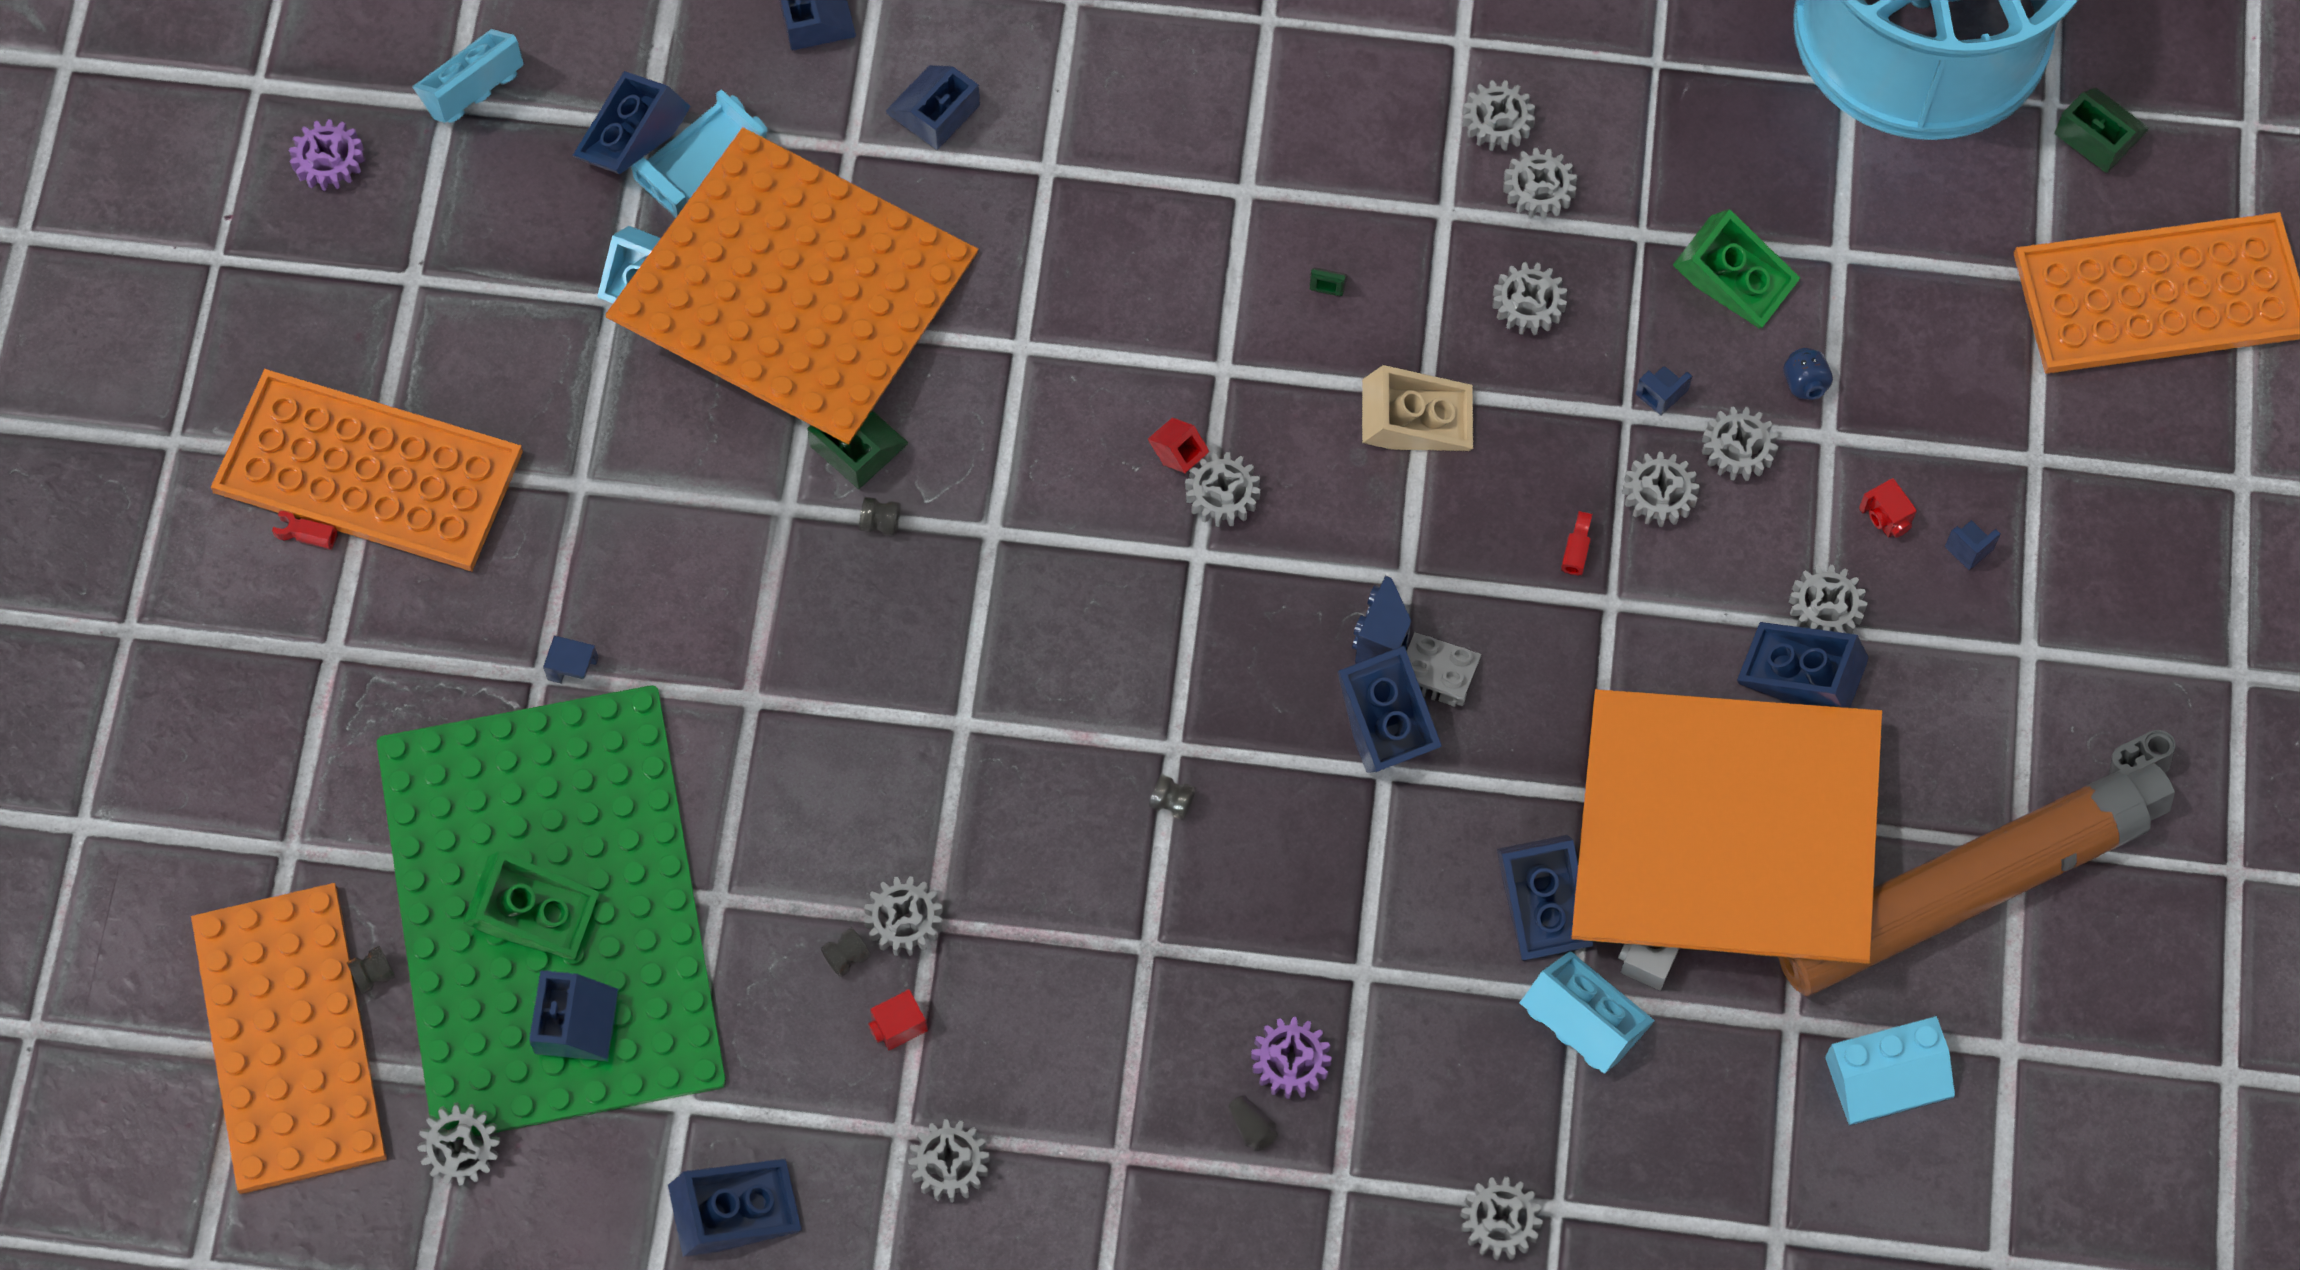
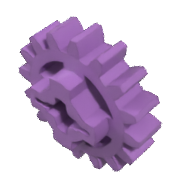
[289,119,365,191]
[1251,1017,1331,1099]

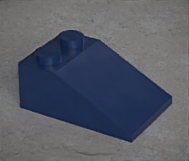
[573,71,691,174]
[1737,622,1869,708]
[1337,646,1442,773]
[1497,835,1593,961]
[667,1159,802,1257]

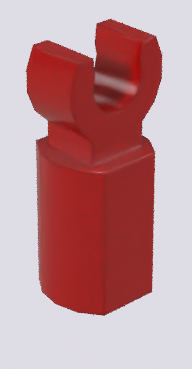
[272,511,338,550]
[1561,511,1592,575]

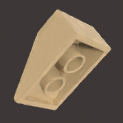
[1362,365,1473,451]

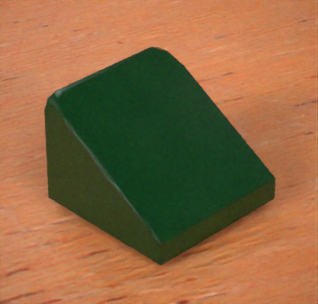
[1309,268,1347,296]

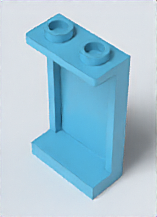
[631,90,768,218]

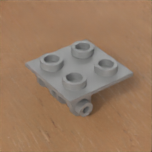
[1407,632,1482,707]

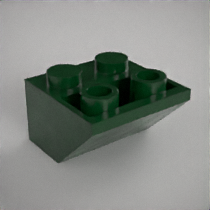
[2054,88,2149,173]
[807,411,908,490]

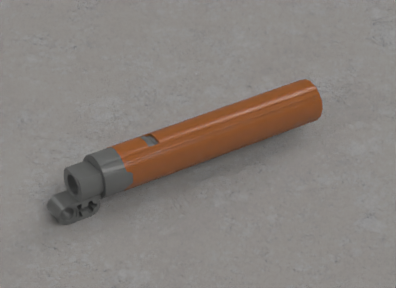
[1778,730,2176,996]

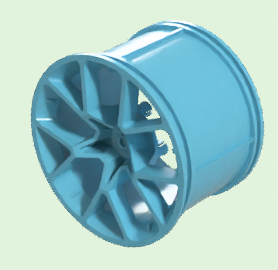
[1794,0,2078,140]

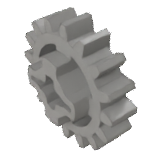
[1462,80,1535,151]
[1503,148,1577,220]
[1492,262,1567,335]
[1702,407,1778,481]
[1185,452,1260,527]
[1622,452,1699,527]
[1788,564,1867,634]
[864,876,943,956]
[417,1103,500,1186]
[908,1119,990,1202]
[1460,1177,1543,1260]

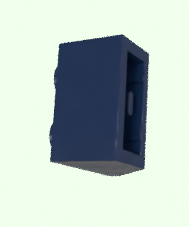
[779,0,856,51]
[886,65,980,150]
[1352,575,1411,664]
[529,970,619,1061]

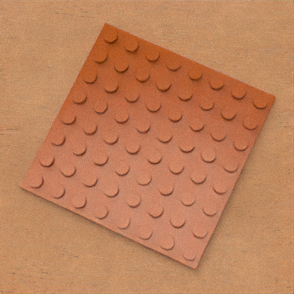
[606,127,978,445]
[1572,689,1882,964]

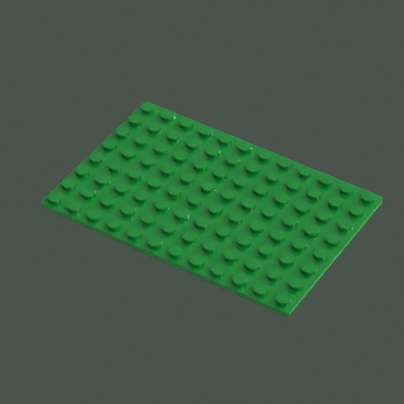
[377,685,726,1141]

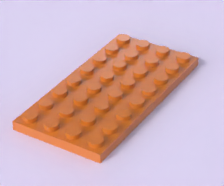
[2014,212,2300,374]
[210,369,523,572]
[191,883,387,1194]

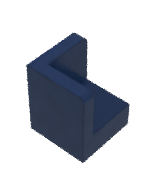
[1636,367,1693,416]
[1944,520,2001,570]
[543,635,598,684]

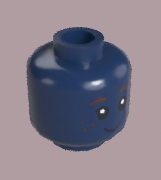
[1783,348,1833,400]

